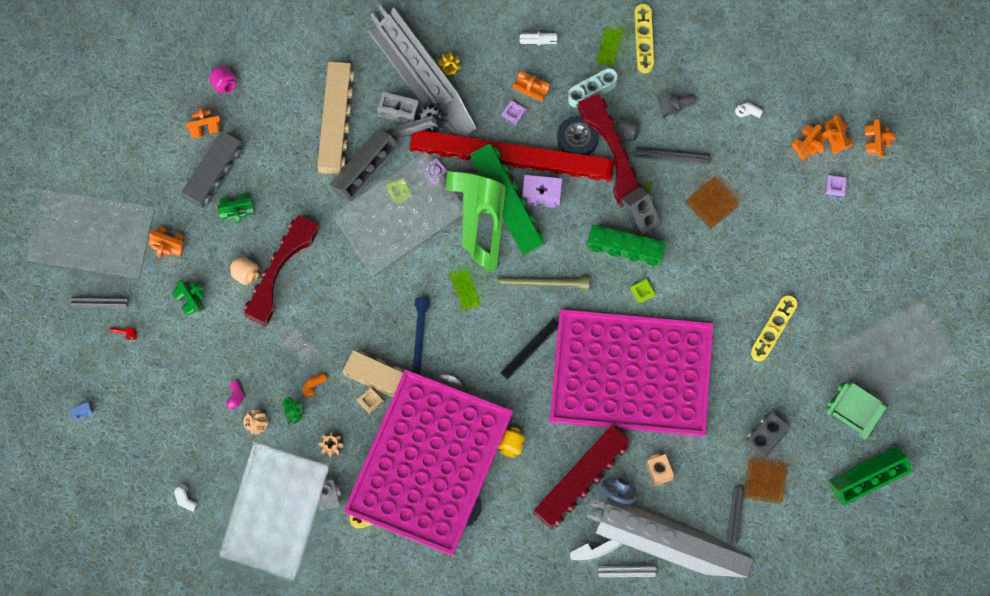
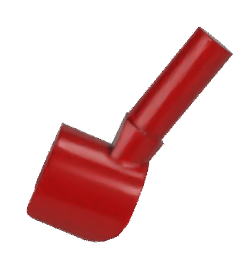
[110,327,137,340]

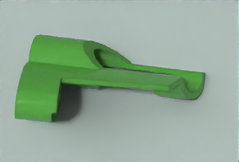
[445,171,506,272]

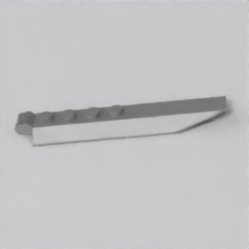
[368,4,477,137]
[586,497,753,578]

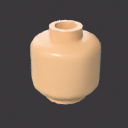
[230,257,259,285]

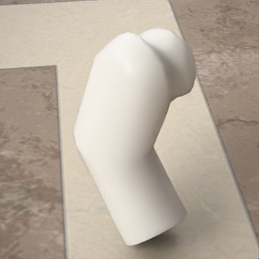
[735,102,764,118]
[174,484,198,512]

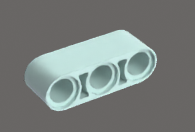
[568,69,617,108]

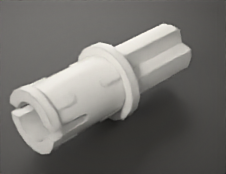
[519,31,557,46]

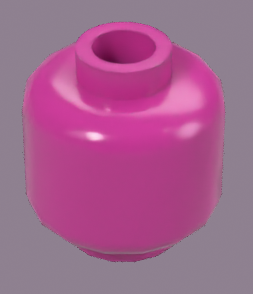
[209,66,237,93]

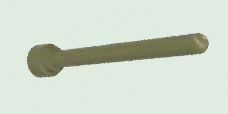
[498,276,590,291]

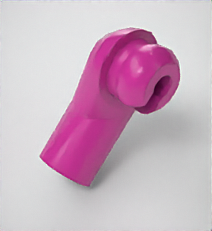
[226,381,244,409]

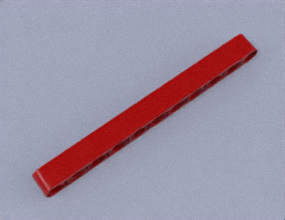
[409,130,614,182]

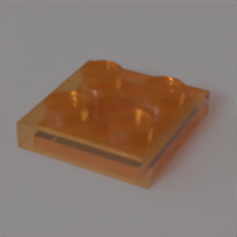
[685,177,739,229]
[743,459,788,505]

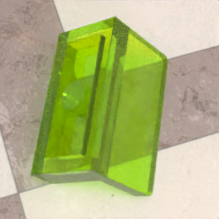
[596,26,624,68]
[449,270,480,312]

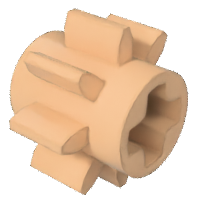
[244,410,268,434]
[318,432,343,458]

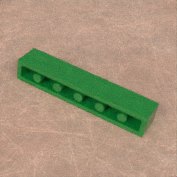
[470,144,545,256]

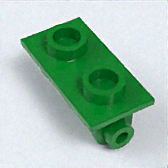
[282,397,304,425]

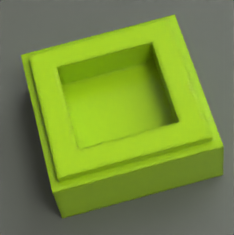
[630,278,656,304]

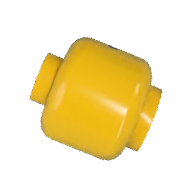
[498,427,526,458]

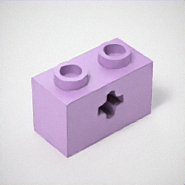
[522,175,562,208]

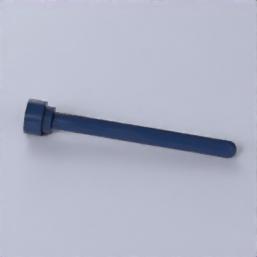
[412,298,430,375]

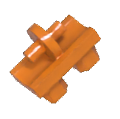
[512,71,551,102]
[186,106,221,138]
[822,115,853,154]
[865,119,896,157]
[792,124,825,161]
[149,226,184,258]

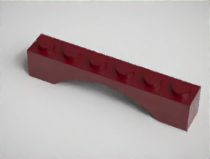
[576,94,642,209]
[243,215,319,327]

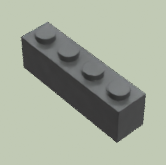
[329,130,400,202]
[181,131,243,208]

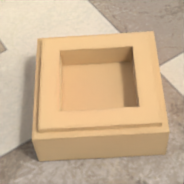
[357,387,384,414]

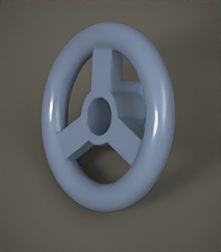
[601,476,638,504]

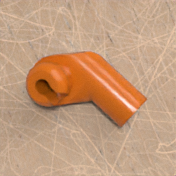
[302,373,327,398]

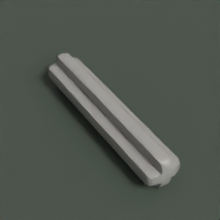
[598,565,657,578]

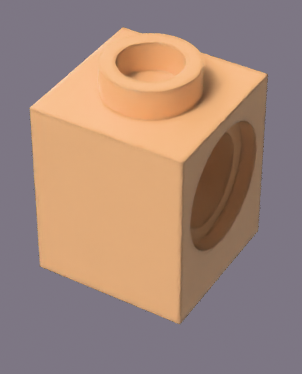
[646,454,674,486]

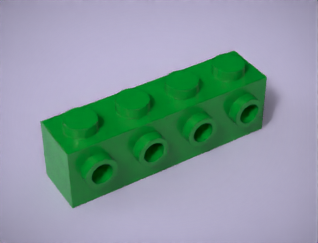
[587,224,666,266]
[828,446,912,506]

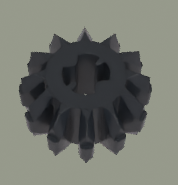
[416,101,448,132]

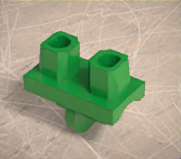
[217,193,254,224]
[172,280,206,315]

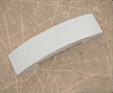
[570,540,623,560]

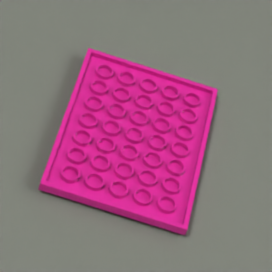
[550,309,713,437]
[344,370,513,556]

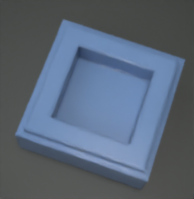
[69,402,93,420]

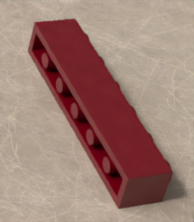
[533,425,629,529]

